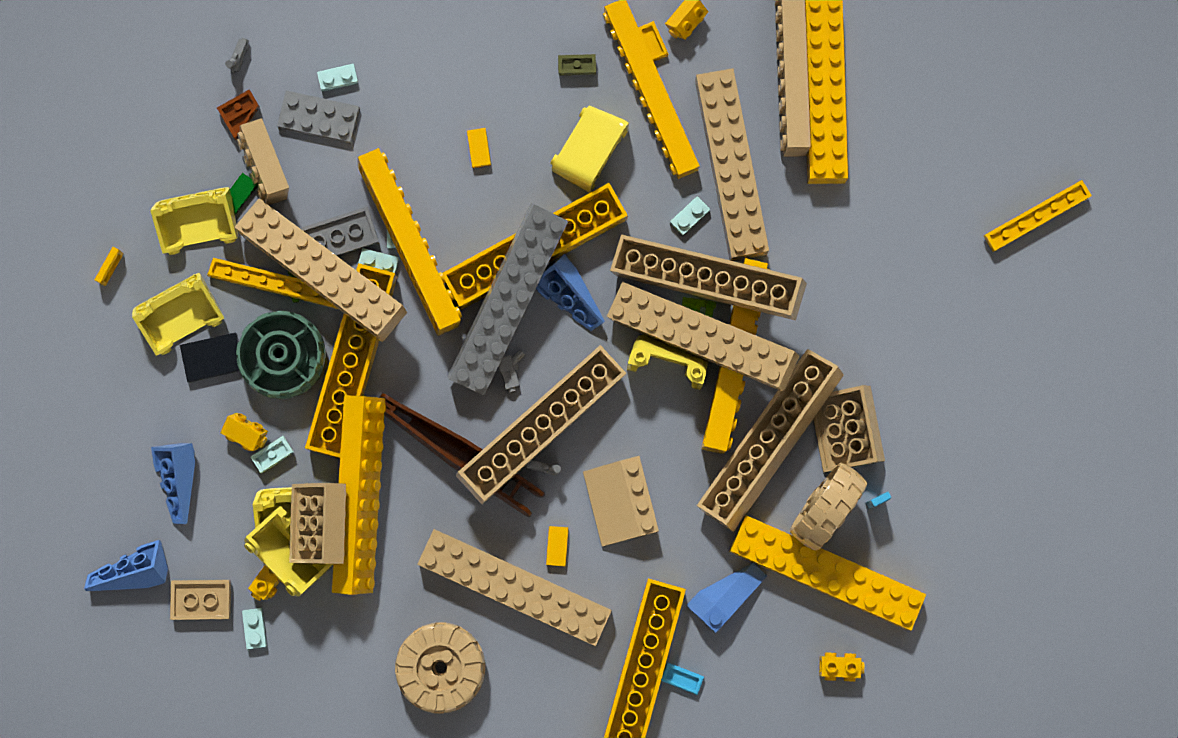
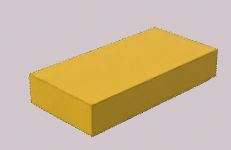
[638,21,669,62]
[467,128,491,168]
[94,247,123,286]
[546,526,568,566]

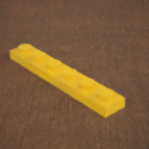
[983,180,1092,252]

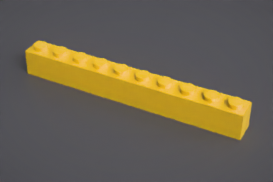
[602,0,700,179]

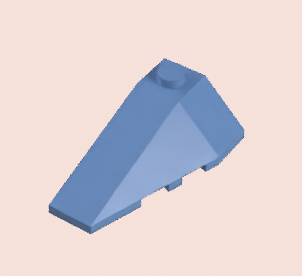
[536,254,605,331]
[151,443,195,524]
[84,540,168,591]
[686,563,767,633]

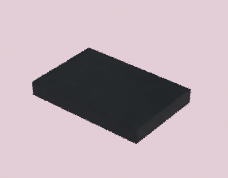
[180,332,239,383]

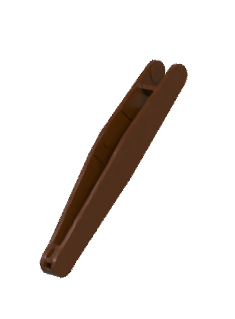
[379,393,545,517]

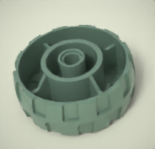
[236,311,326,399]

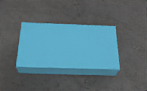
[865,491,892,509]
[661,662,704,695]

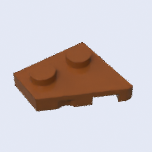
[217,89,260,140]

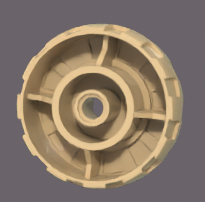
[790,463,867,550]
[395,622,485,714]

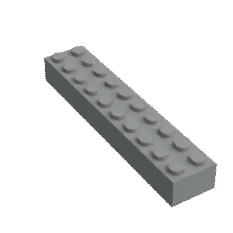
[448,203,568,395]

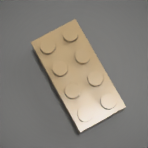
[237,118,289,205]

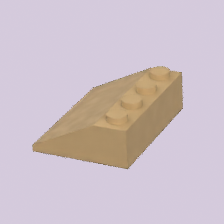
[813,385,885,472]
[583,456,659,546]
[289,483,347,564]

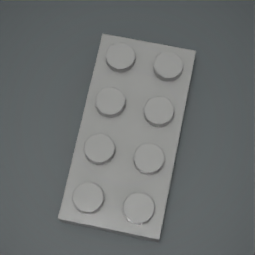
[277,91,360,144]
[300,207,379,257]

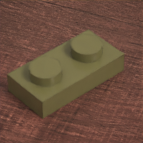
[558,54,596,76]

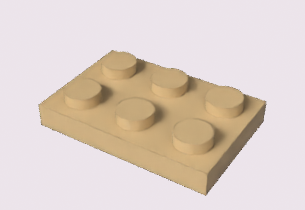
[170,580,231,620]

